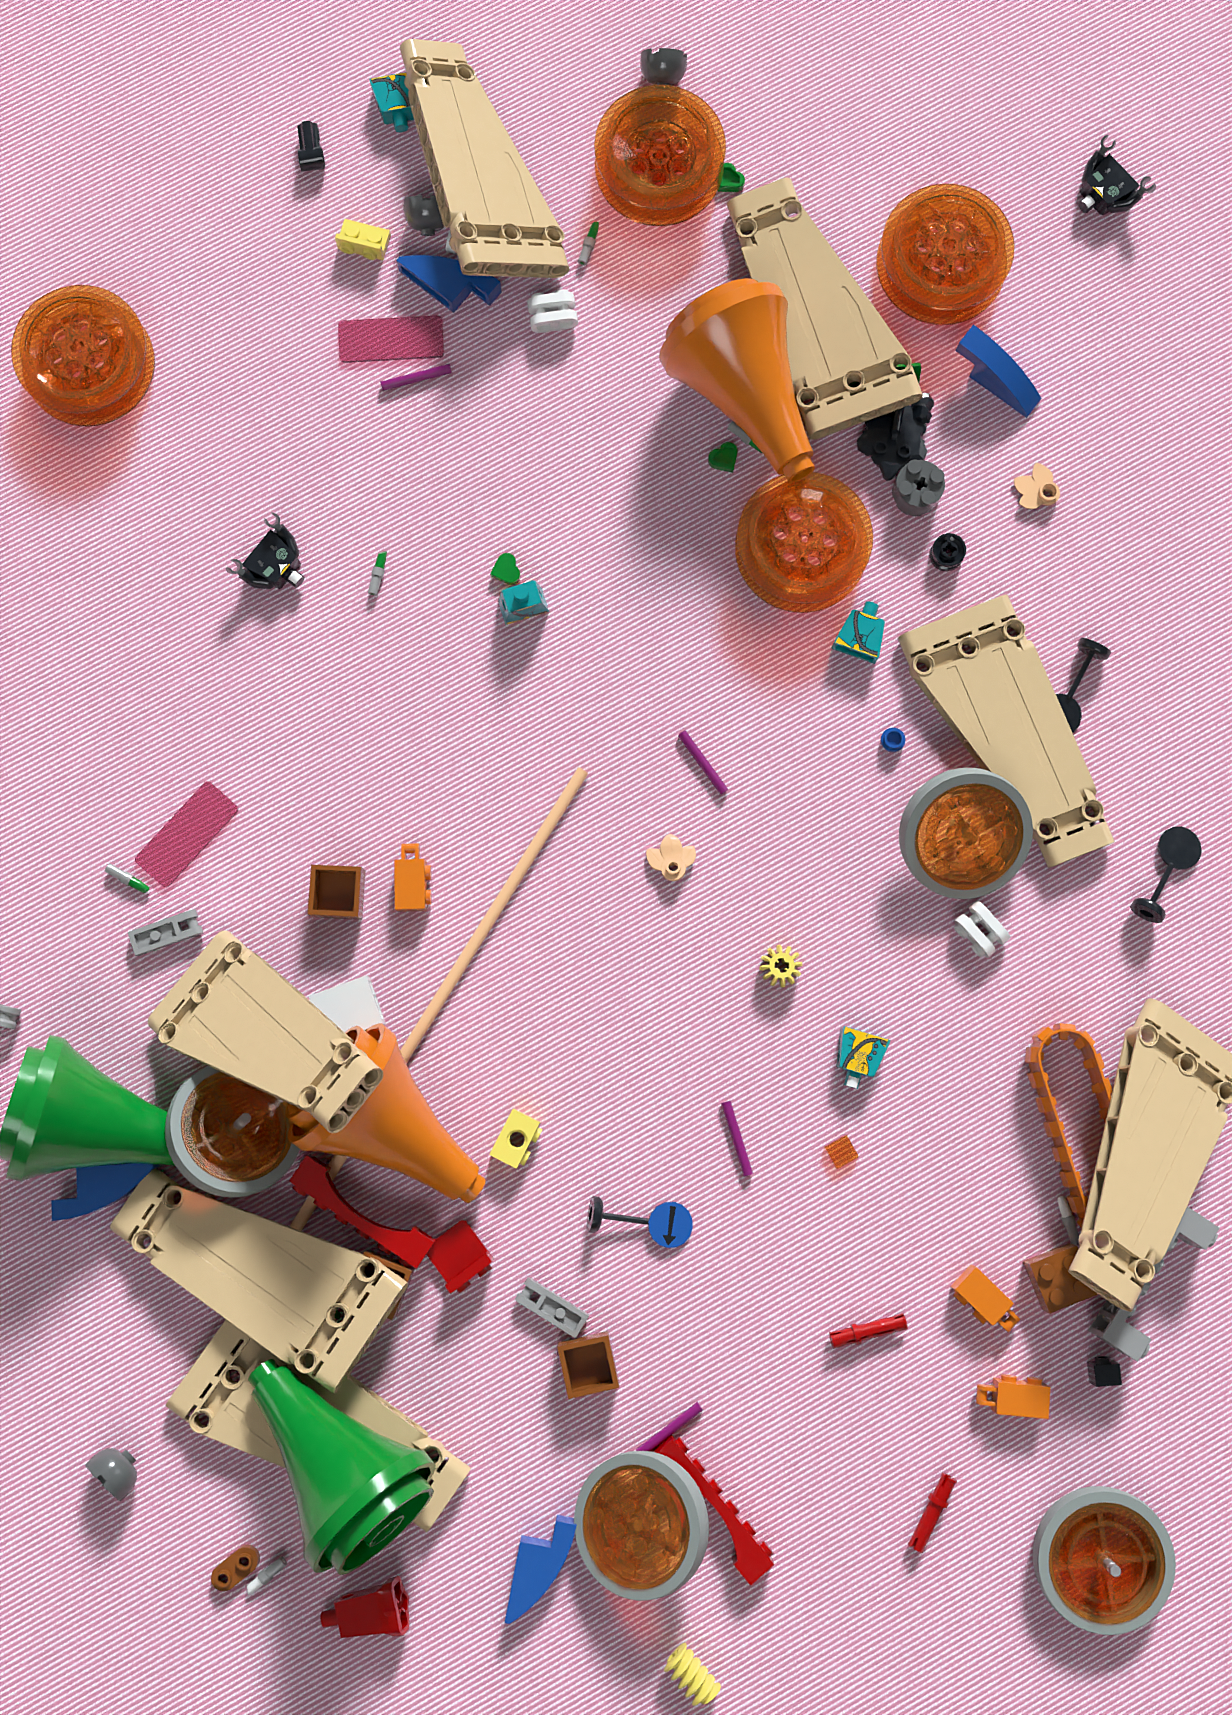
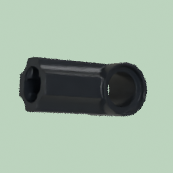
[297,121,325,172]

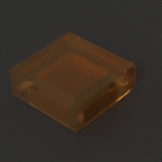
[824,1134,859,1169]

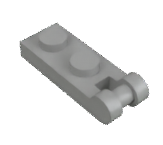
[128,909,203,956]
[515,1277,589,1338]

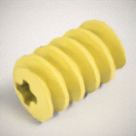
[664,1643,721,1706]

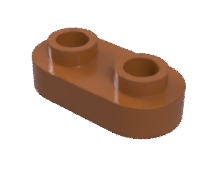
[211,1544,260,1592]

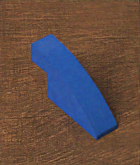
[396,255,502,313]
[955,324,1042,418]
[51,1163,160,1221]
[504,1515,577,1624]

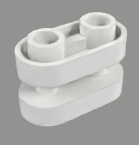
[527,290,578,333]
[954,901,1011,958]

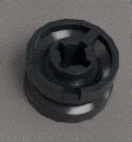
[929,533,967,572]

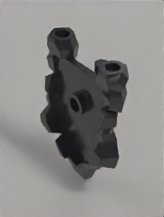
[857,393,934,481]

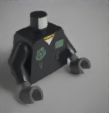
[1078,135,1156,215]
[226,512,305,589]

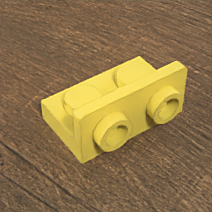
[335,219,391,260]

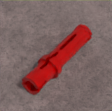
[829,1313,908,1349]
[908,1472,957,1553]

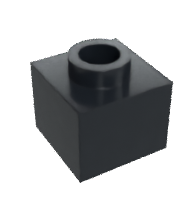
[1087,1356,1122,1387]

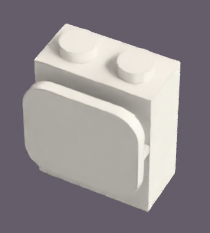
[308,975,386,1032]

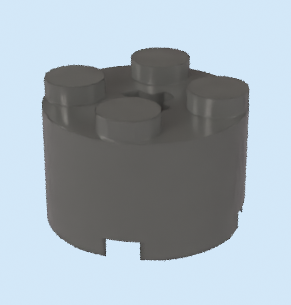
[892,460,945,517]

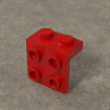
[427,1220,494,1294]

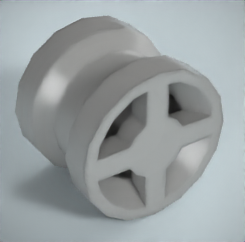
[0,1004,22,1029]

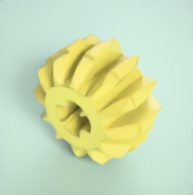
[759,945,802,988]

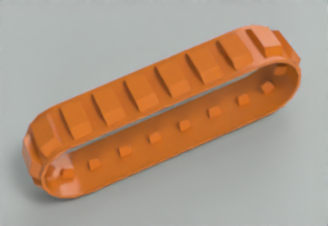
[1025,1023,1113,1228]

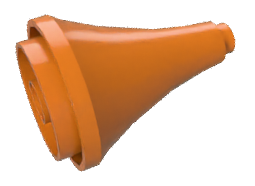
[659,278,815,483]
[285,1023,486,1203]

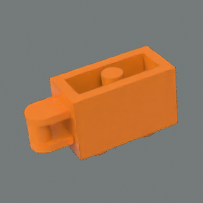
[394,843,432,912]
[950,1264,1021,1333]
[976,1374,1051,1419]

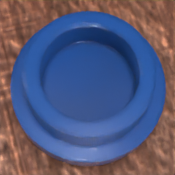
[881,728,906,752]

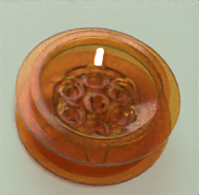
[594,85,726,226]
[876,183,1014,325]
[11,285,155,427]
[735,472,873,613]

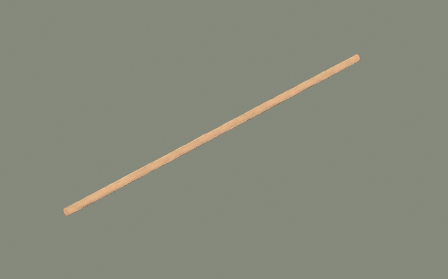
[289,767,588,1231]

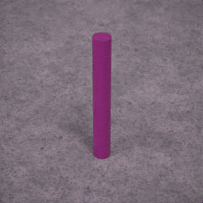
[380,364,452,391]
[678,730,729,795]
[721,1100,753,1176]
[636,1402,703,1452]

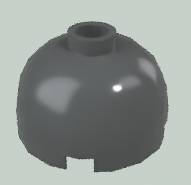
[640,48,687,90]
[403,195,444,236]
[85,1448,137,1501]

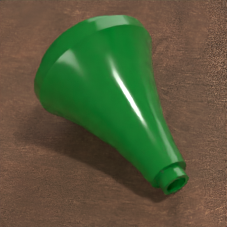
[0,1035,215,1182]
[248,1359,436,1575]

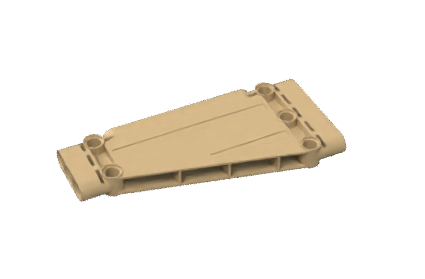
[400,39,570,278]
[727,178,923,440]
[898,594,1115,868]
[148,930,383,1133]
[1068,998,1232,1312]
[110,1168,408,1394]
[165,1320,471,1532]

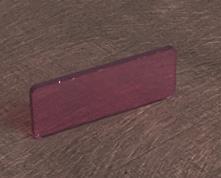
[338,315,444,363]
[135,781,239,887]

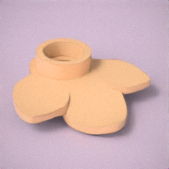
[1014,463,1060,509]
[646,834,696,881]

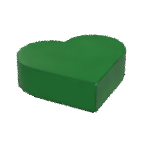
[717,163,745,192]
[708,442,738,473]
[490,553,521,585]

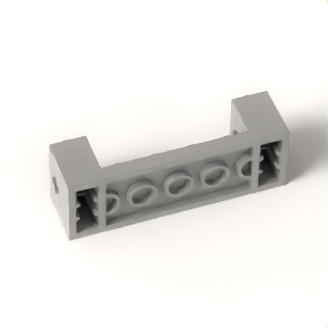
[1088,1206,1220,1362]

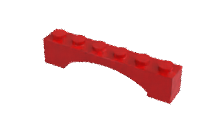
[289,1154,436,1269]
[651,1435,775,1586]

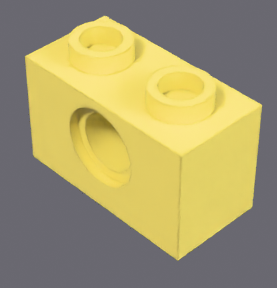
[489,1108,543,1169]

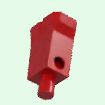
[320,1576,410,1638]

